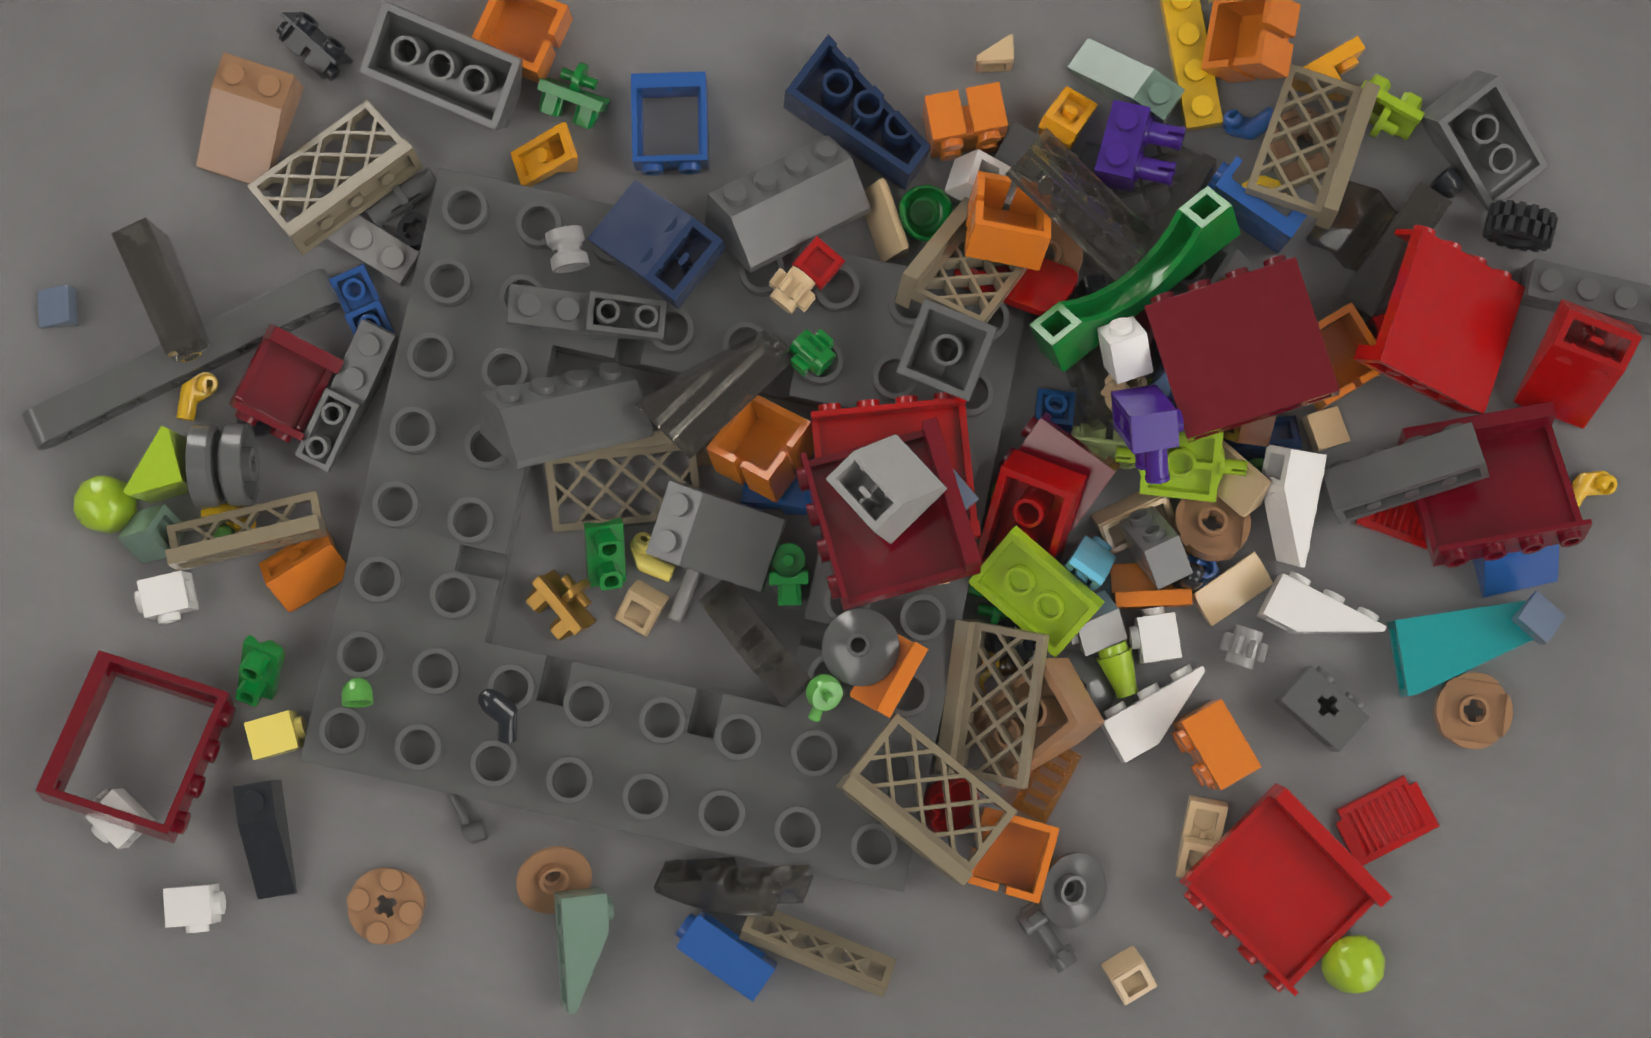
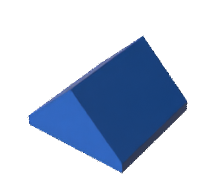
[1473,544,1559,598]

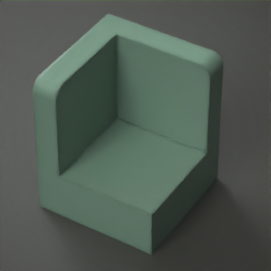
[118,504,188,563]

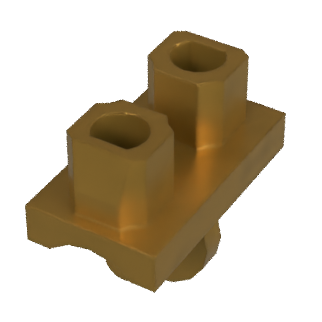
[526,569,597,641]

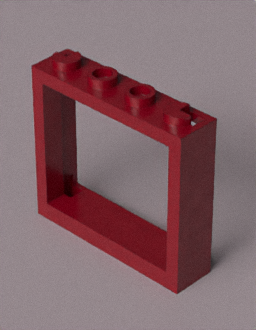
[35,650,236,844]

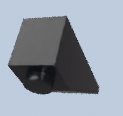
[233,780,297,900]

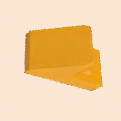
[1291,36,1365,102]
[1038,85,1098,151]
[510,122,578,187]

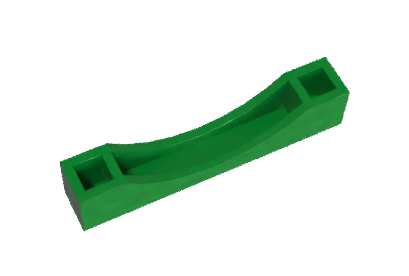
[1029,186,1240,373]

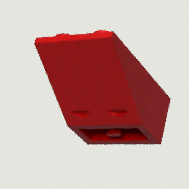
[1513,299,1642,429]

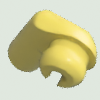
[630,532,676,583]

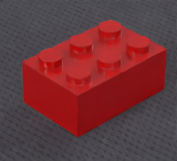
[978,449,1087,565]

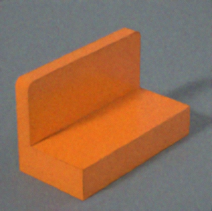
[259,528,347,612]
[1110,563,1193,609]
[850,634,928,718]

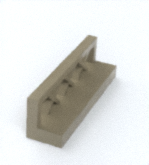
[165,491,327,571]
[738,901,897,997]

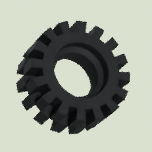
[1482,200,1558,252]

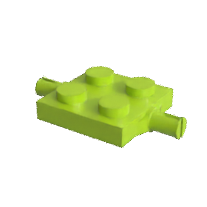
[1115,430,1248,503]

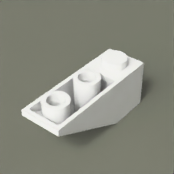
[1262,444,1327,568]
[1257,571,1387,634]
[1101,664,1205,763]

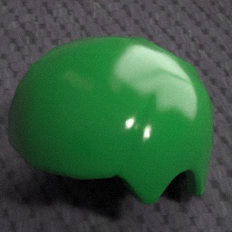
[897,184,953,242]

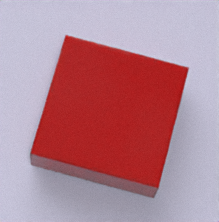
[791,236,846,292]

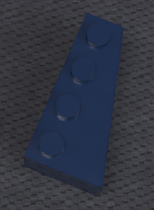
[783,34,931,190]

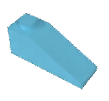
[1063,535,1116,592]

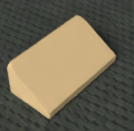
[864,178,909,262]
[1217,440,1271,517]
[1091,492,1174,555]
[1192,551,1274,627]

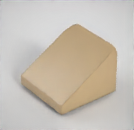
[975,34,1014,73]
[1301,406,1351,453]
[614,580,669,637]
[1101,946,1157,1006]

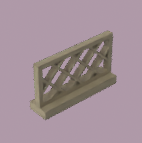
[1245,64,1380,230]
[247,100,423,256]
[895,197,1028,323]
[545,425,700,533]
[935,619,1049,789]
[835,713,1017,886]

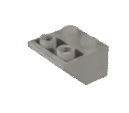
[826,434,948,544]

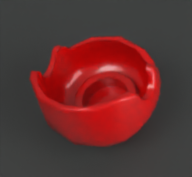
[923,778,979,837]

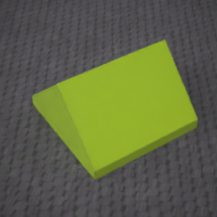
[123,425,189,504]

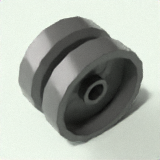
[185,423,260,508]

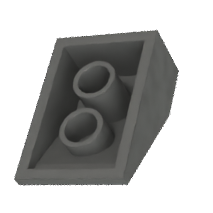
[1421,70,1549,210]
[646,481,787,592]

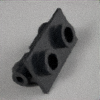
[276,11,353,81]

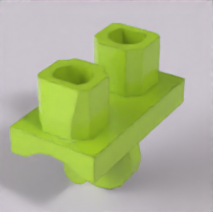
[1361,74,1425,141]

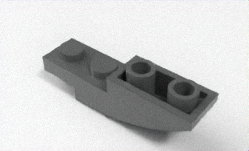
[506,284,667,340]
[295,319,399,472]

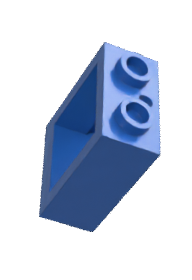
[631,71,710,176]
[675,910,778,1002]

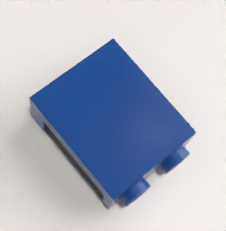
[1206,156,1307,254]

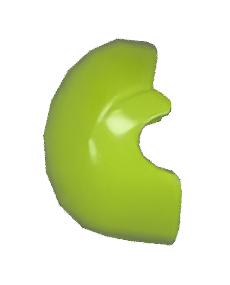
[73,475,137,534]
[1321,935,1385,994]

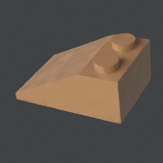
[196,52,304,190]
[974,658,1105,787]

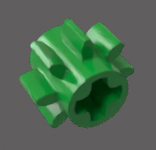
[788,328,836,377]

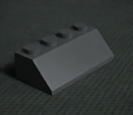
[359,0,523,130]
[705,135,871,273]
[480,362,653,469]

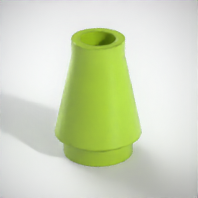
[1096,640,1139,699]

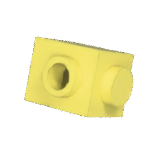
[244,710,308,760]

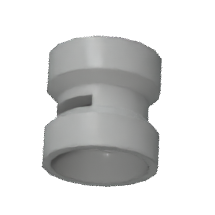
[545,225,590,273]

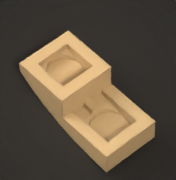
[1175,795,1229,878]

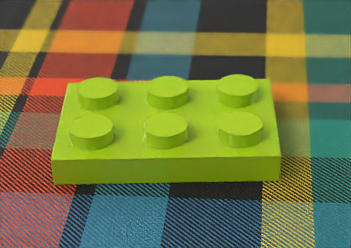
[968,526,1105,658]

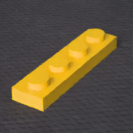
[1159,0,1223,132]

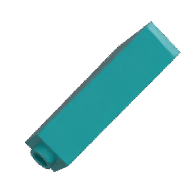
[1387,600,1533,697]

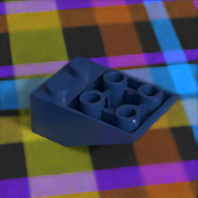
[588,180,725,309]

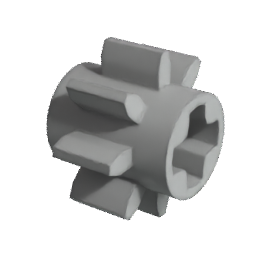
[1219,625,1269,670]

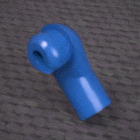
[1223,107,1274,140]

